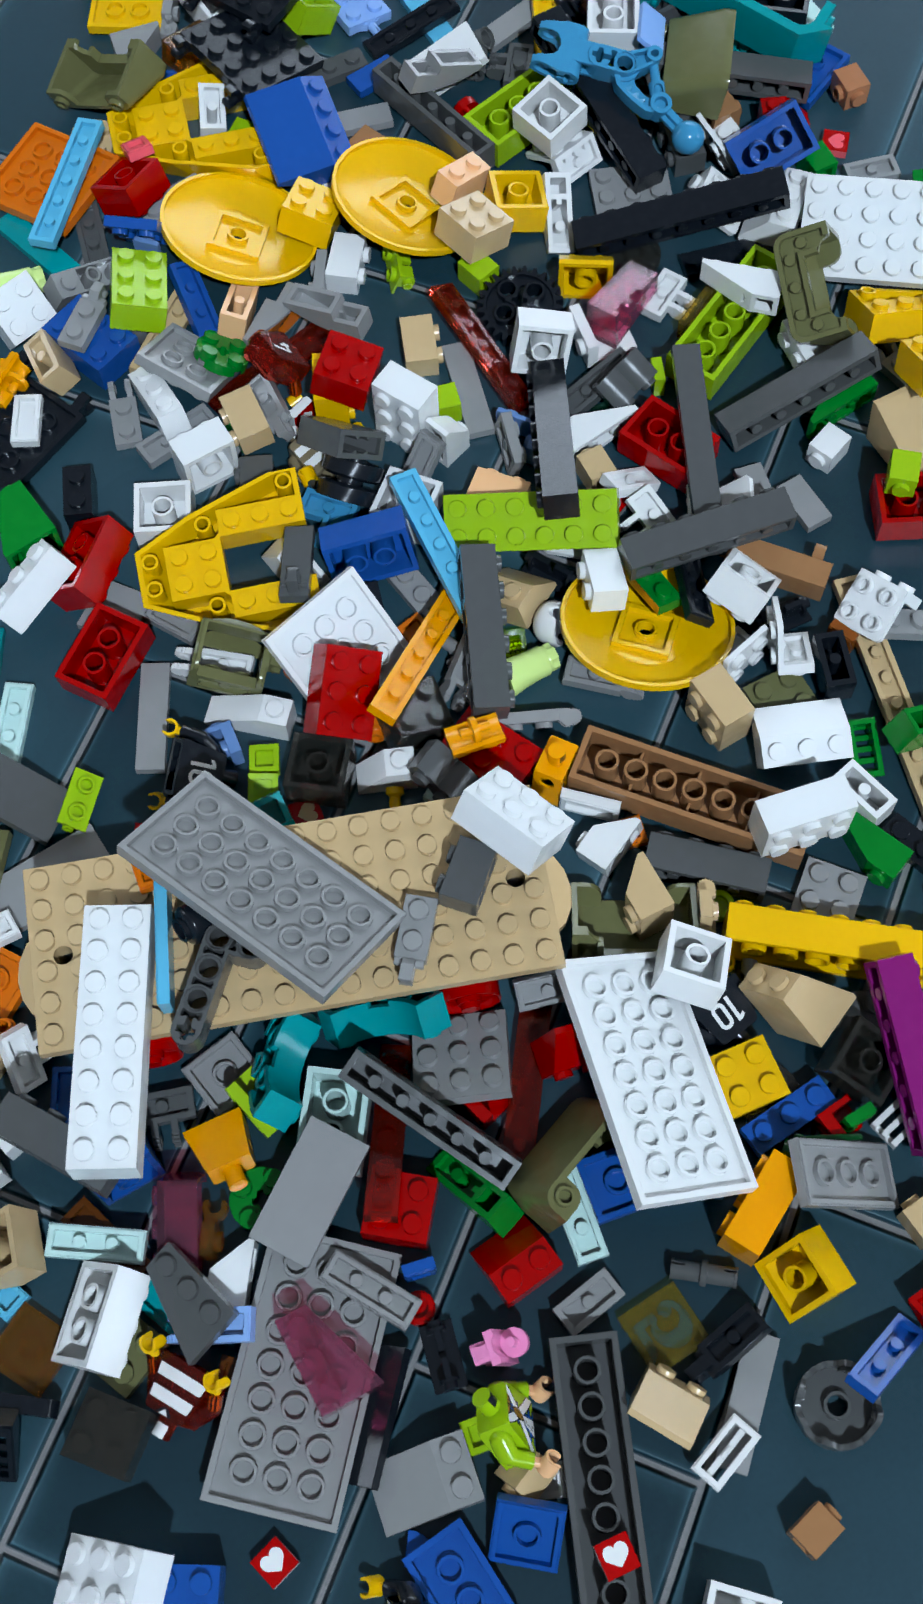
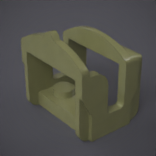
[186,618,282,695]

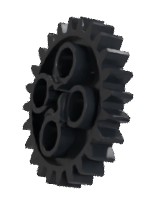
[476,266,564,347]

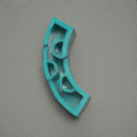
[317,990,452,1049]
[248,1012,322,1133]

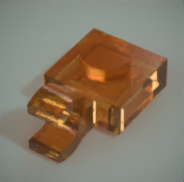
[199,1200,229,1261]

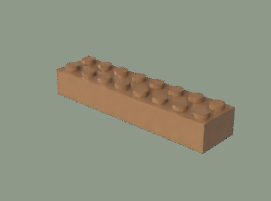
[567,725,806,870]

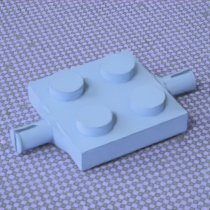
[334,0,392,36]

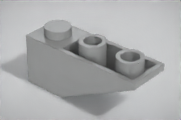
[42,256,111,312]

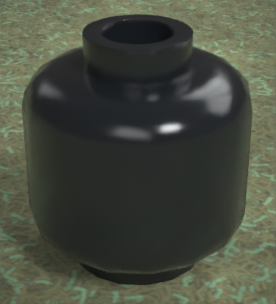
[172,903,212,945]

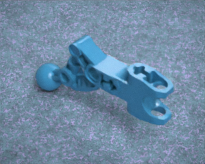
[529,20,705,155]

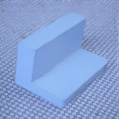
[637,1,666,51]

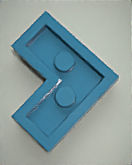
[302,487,361,549]

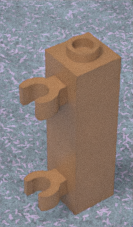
[719,540,833,602]

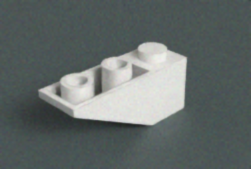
[700,258,781,316]

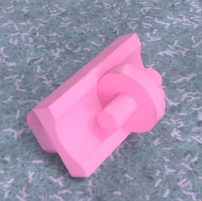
[469,1327,530,1366]

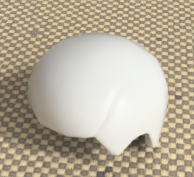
[532,600,563,647]

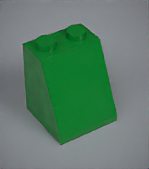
[0,480,63,571]

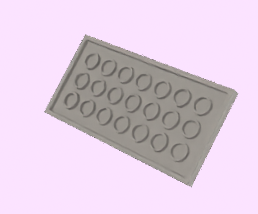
[117,770,407,1005]
[200,1236,402,1534]

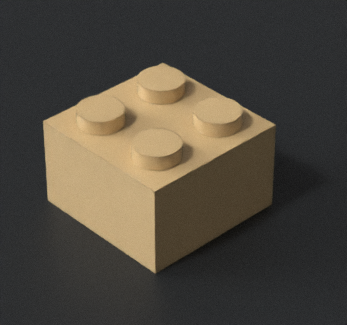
[434,190,514,264]
[685,663,755,751]

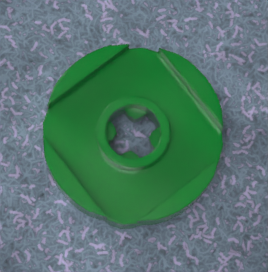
[193,330,249,377]
[229,1167,281,1231]

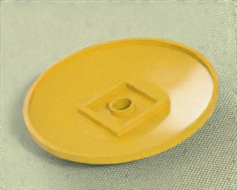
[331,137,483,256]
[159,172,318,286]
[559,568,735,691]

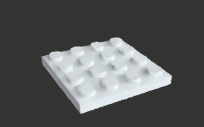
[261,566,409,701]

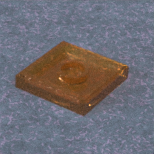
[0,1302,63,1398]

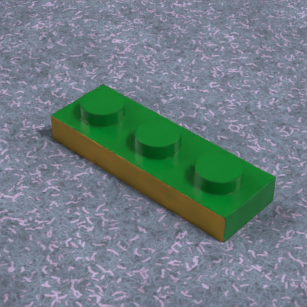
[617,549,682,616]

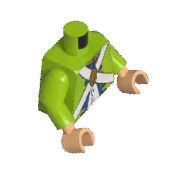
[472,1376,561,1479]

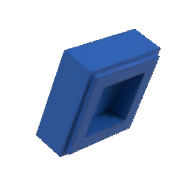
[401,1256,437,1283]

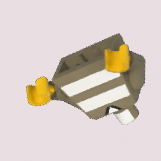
[288,422,364,489]

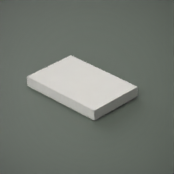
[412,21,489,96]

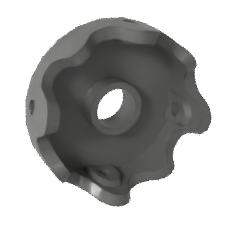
[793,1360,884,1451]

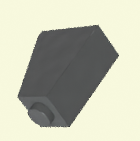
[297,415,386,461]

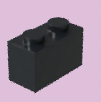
[62,464,98,531]
[811,630,857,700]

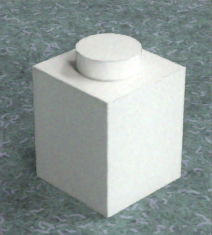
[805,422,852,474]

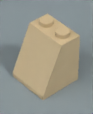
[866,385,923,472]
[738,962,857,1048]

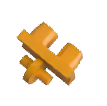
[0,351,31,409]
[444,712,506,759]

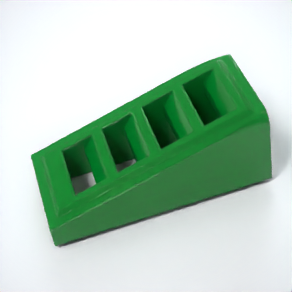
[848,717,885,777]

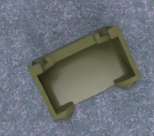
[662,8,736,120]
[46,38,167,112]
[773,220,859,346]
[571,882,700,959]
[505,1097,613,1234]

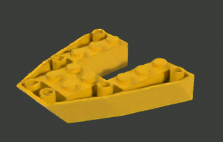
[106,62,277,185]
[844,286,923,397]
[134,467,320,633]

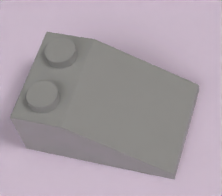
[372,1429,485,1538]

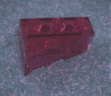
[586,260,658,349]
[152,1172,207,1274]
[275,1305,384,1421]

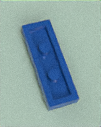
[167,261,219,337]
[739,1075,838,1158]
[844,1313,923,1404]

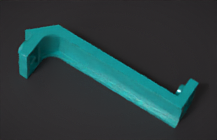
[640,0,836,63]

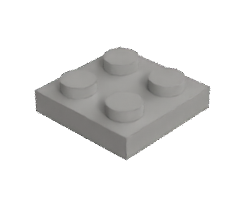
[790,856,868,920]

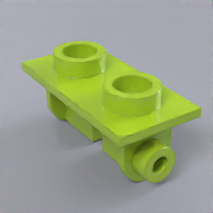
[382,247,415,294]
[56,767,104,833]

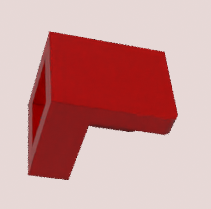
[812,1094,863,1135]
[462,1098,511,1131]

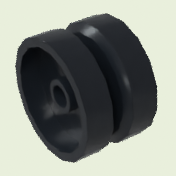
[315,454,386,508]

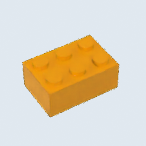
[716,1148,797,1267]

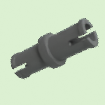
[669,1257,739,1289]

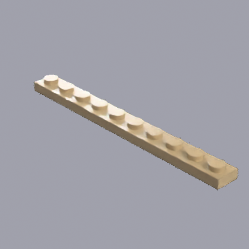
[832,574,923,817]

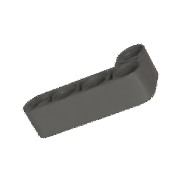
[170,924,266,1054]

